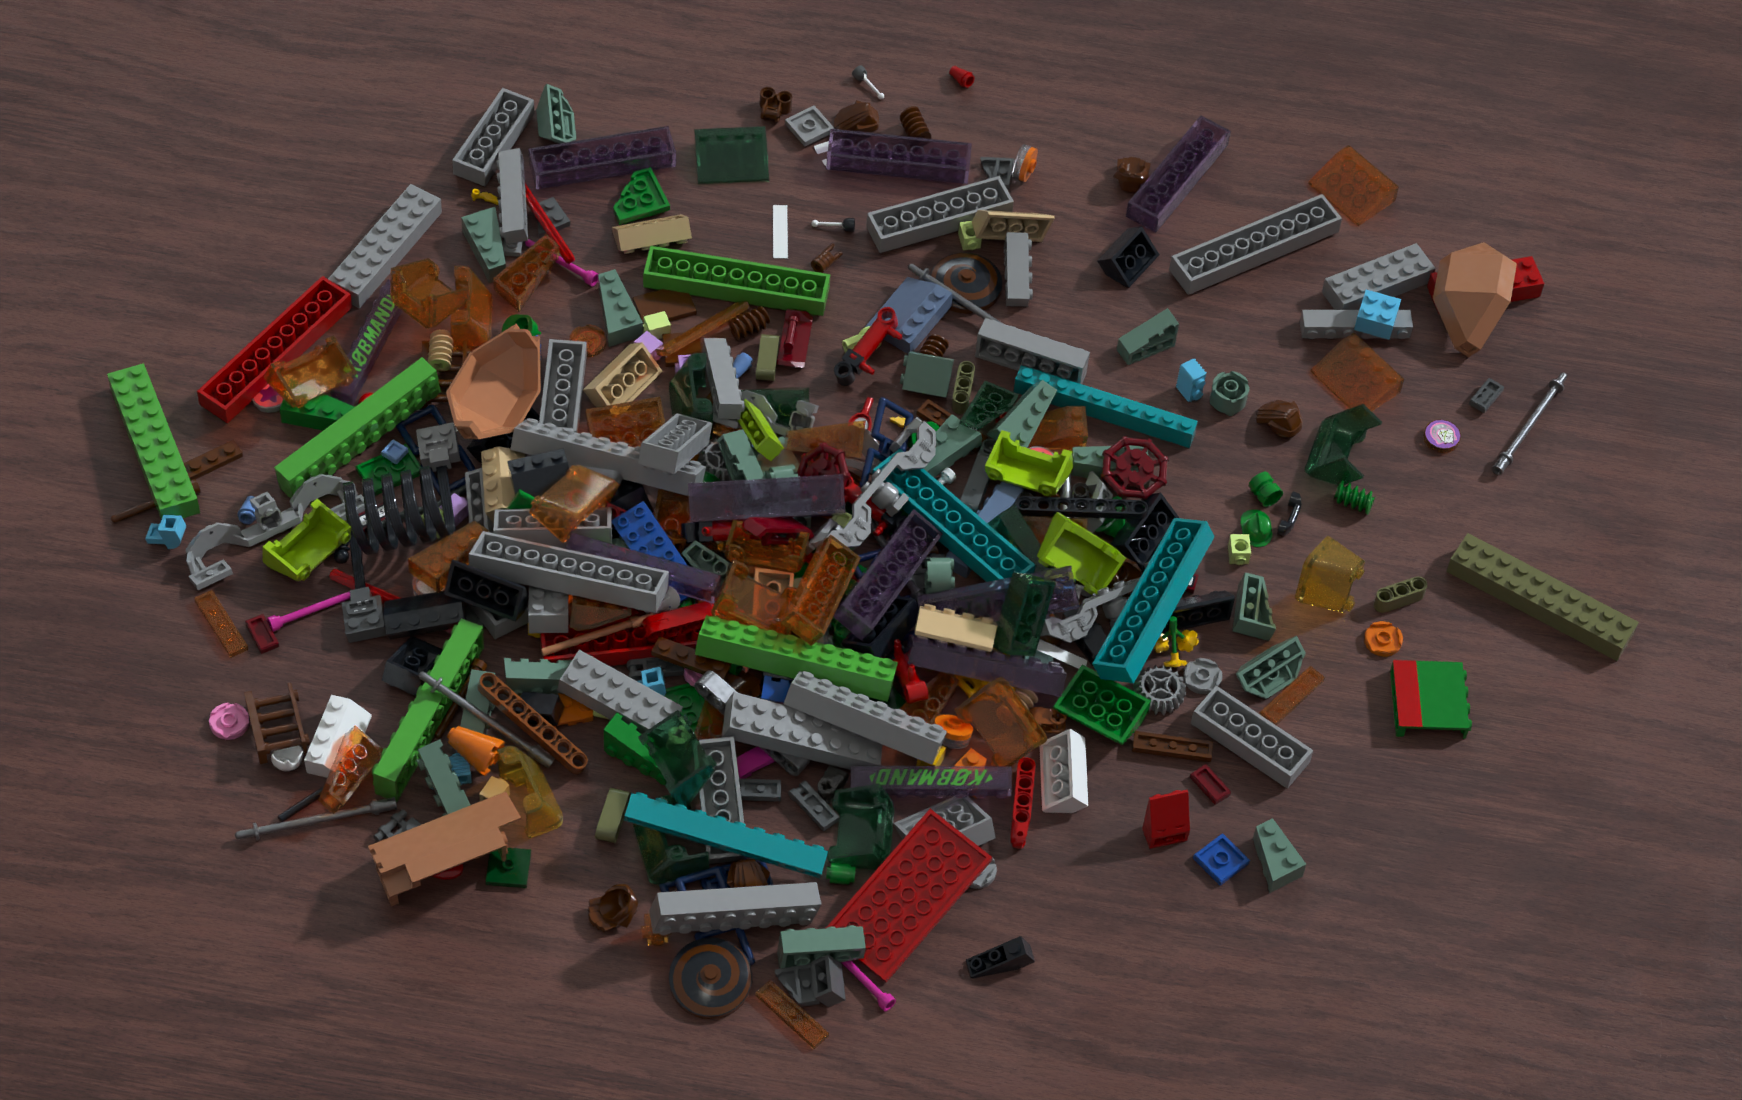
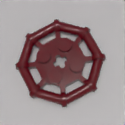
[1101,436,1169,500]
[796,442,851,513]

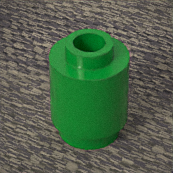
[826,863,856,884]

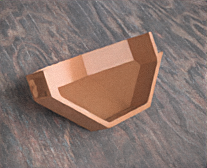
[1433,242,1517,357]
[446,323,541,439]

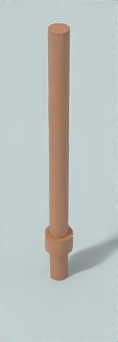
[541,612,654,656]

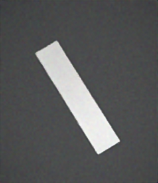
[773,205,788,258]
[1019,631,1087,669]

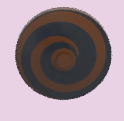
[930,252,1003,314]
[669,938,752,1019]

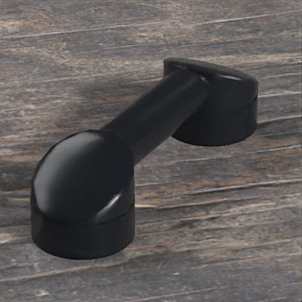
[1277,491,1302,536]

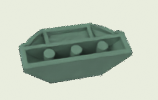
[536,84,576,145]
[1236,636,1306,699]

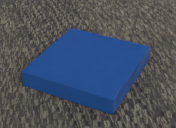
[1193,833,1250,886]

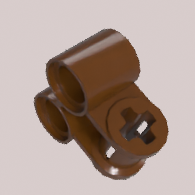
[759,87,793,123]

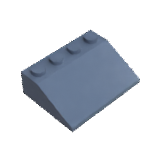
[865,277,952,354]

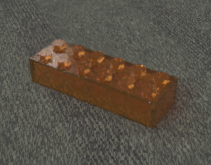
[781,535,861,646]

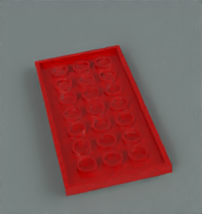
[826,808,993,983]

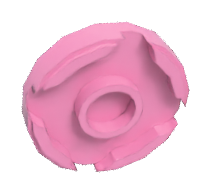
[209,703,249,740]

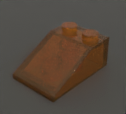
[1029,406,1088,450]

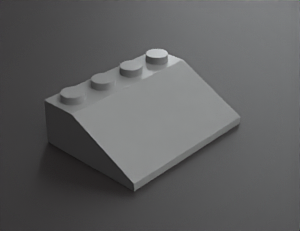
[893,792,996,846]

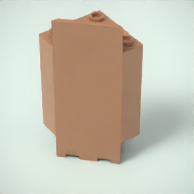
[368,792,521,906]

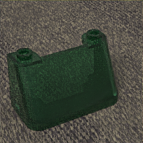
[669,352,713,440]
[638,710,717,806]
[827,783,894,870]

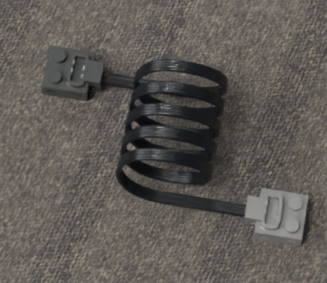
[342,422,461,643]

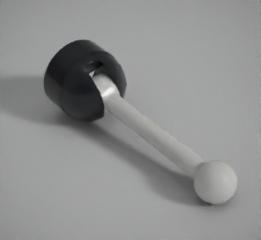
[811,218,855,232]

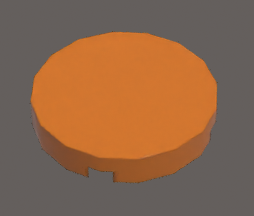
[1364,621,1403,657]

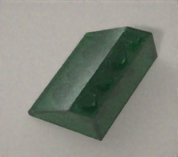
[694,126,769,184]

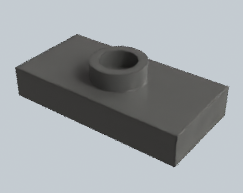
[1469,378,1504,413]

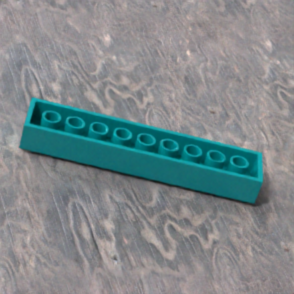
[872,449,1035,599]
[1092,518,1215,683]

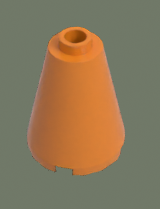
[447,726,505,776]

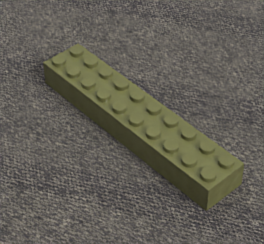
[1446,533,1639,661]

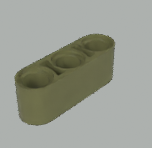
[756,334,780,381]
[951,361,975,414]
[1373,576,1427,613]
[595,788,631,843]

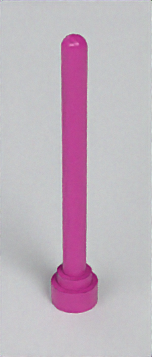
[525,239,598,287]
[267,591,351,632]
[841,961,896,1012]

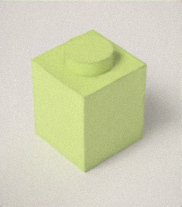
[643,311,671,339]

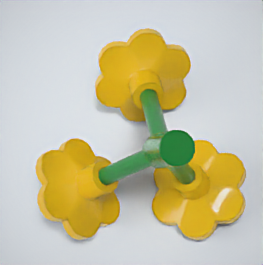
[1154,616,1199,667]

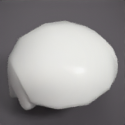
[271,746,303,771]

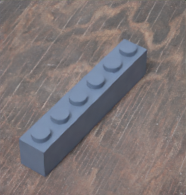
[946,481,1024,578]

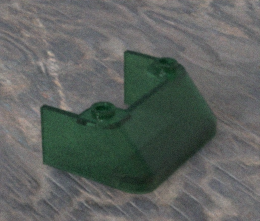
[1304,404,1382,486]
[633,791,709,884]

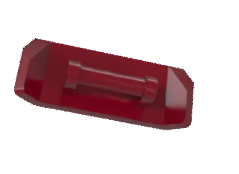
[776,309,813,367]
[744,517,814,546]

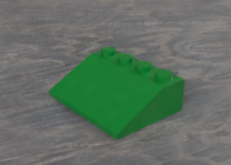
[1053,664,1151,745]

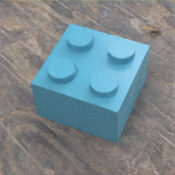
[1354,289,1401,340]

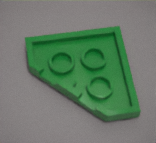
[613,167,670,225]

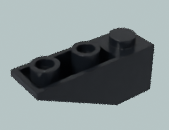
[966,936,1035,978]

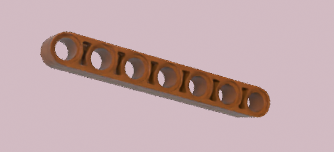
[478,672,588,774]

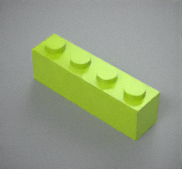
[738,399,784,461]

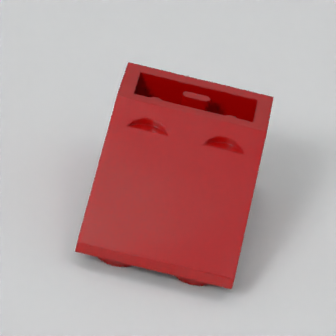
[1142,790,1190,849]

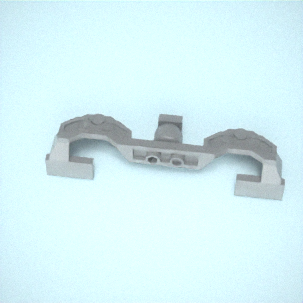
[702,390,882,474]
[802,417,936,558]
[185,474,365,590]
[1016,561,1150,642]

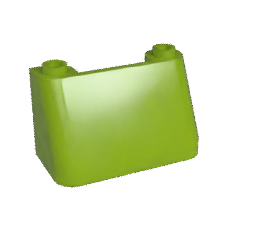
[985,430,1073,497]
[263,499,351,581]
[1037,512,1126,595]

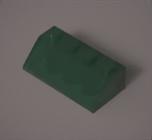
[987,504,1057,591]
[993,572,1056,656]

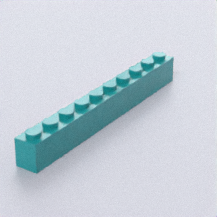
[1013,365,1198,448]
[624,792,828,879]

